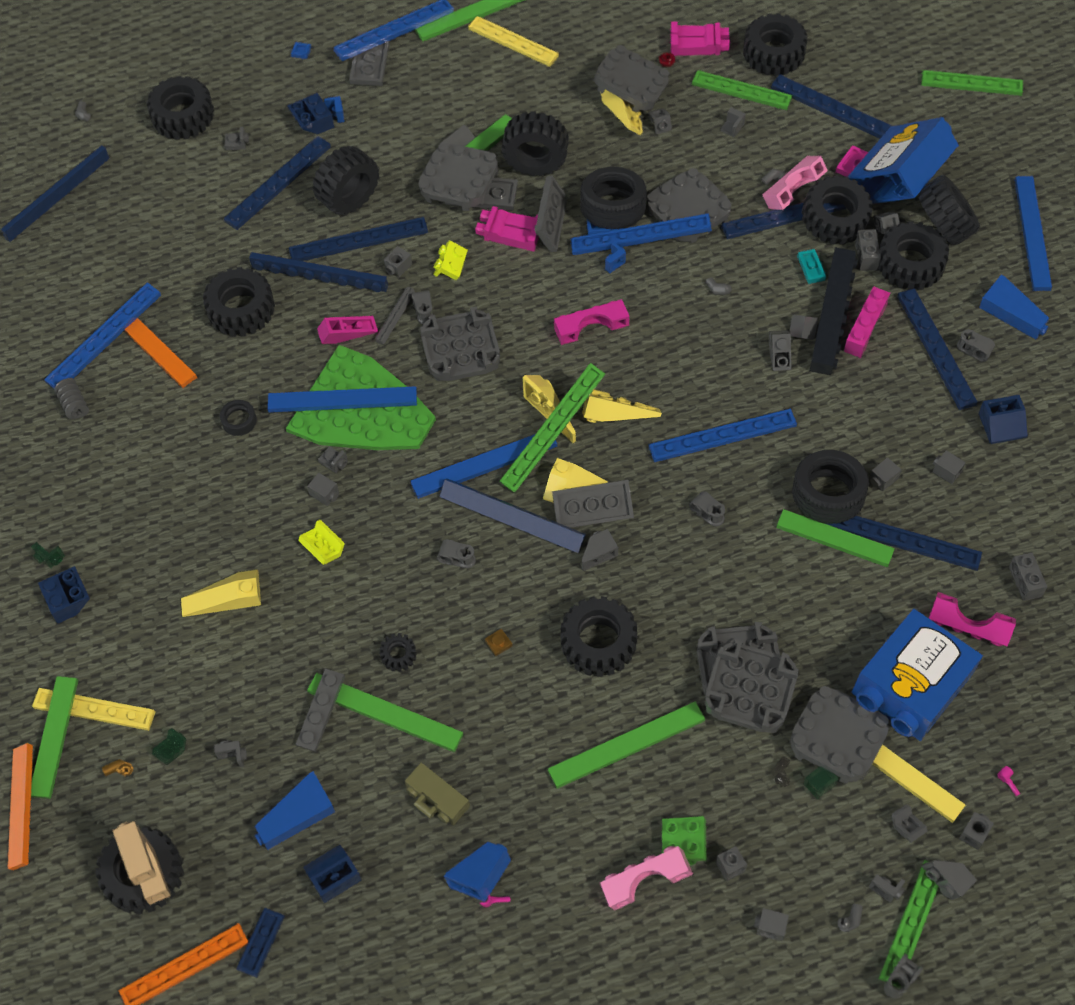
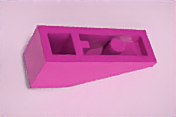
[317,316,378,344]

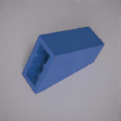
[444,842,511,902]

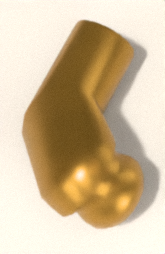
[102,759,133,776]

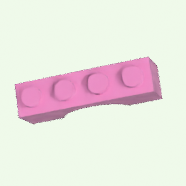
[762,156,828,210]
[600,846,693,910]

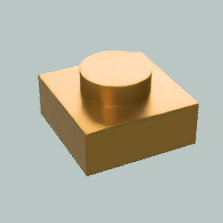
[485,629,513,656]

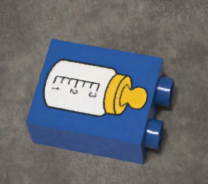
[848,117,959,204]
[851,609,983,742]

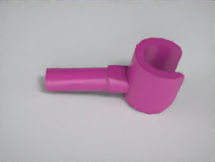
[998,766,1020,796]
[480,895,510,907]

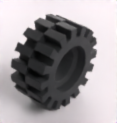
[379,633,417,672]

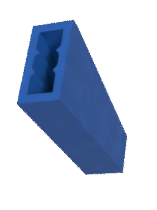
[979,274,1049,339]
[255,771,335,850]

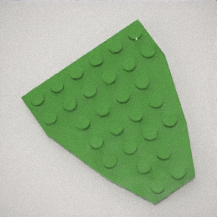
[286,345,436,450]

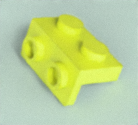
[434,240,468,280]
[298,520,345,565]

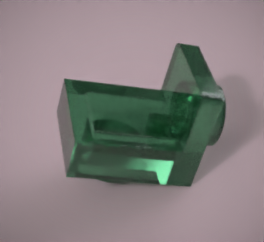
[31,542,65,569]
[152,728,186,765]

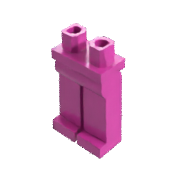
[671,22,729,56]
[476,206,539,252]

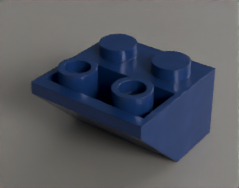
[287,93,334,134]
[979,395,1028,444]
[38,566,90,624]
[303,845,362,904]

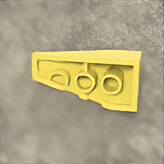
[601,90,643,135]
[523,375,576,443]
[582,389,662,423]
[543,458,608,503]
[181,570,261,617]

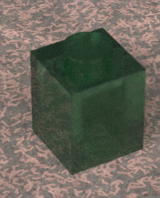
[803,766,839,800]

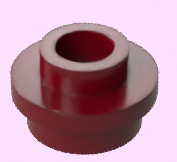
[659,53,675,67]

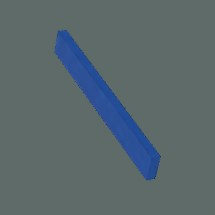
[334,0,454,61]
[1015,176,1052,291]
[571,213,712,255]
[44,282,161,389]
[268,386,417,412]
[648,408,797,462]
[410,434,557,499]

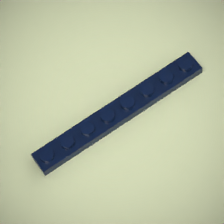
[771,75,892,139]
[224,136,331,230]
[249,252,388,292]
[897,288,977,410]

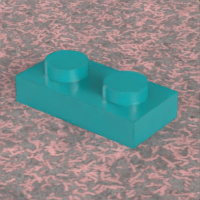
[797,249,826,284]

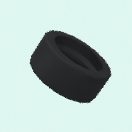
[220,400,257,436]

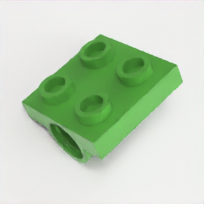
[662,816,706,866]

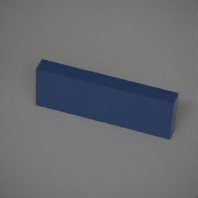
[236,908,285,978]

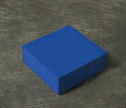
[291,42,311,59]

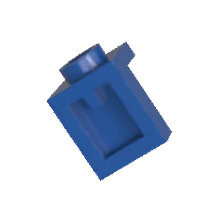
[324,96,345,123]
[605,242,626,273]

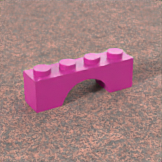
[844,286,890,358]
[554,299,629,345]
[929,592,1016,647]

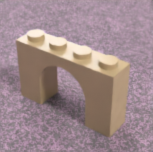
[113,821,171,905]

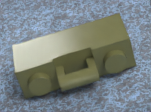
[405,763,470,826]

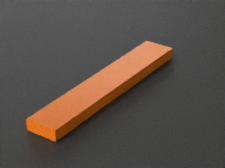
[124,318,197,388]
[8,743,33,870]
[119,923,248,1005]

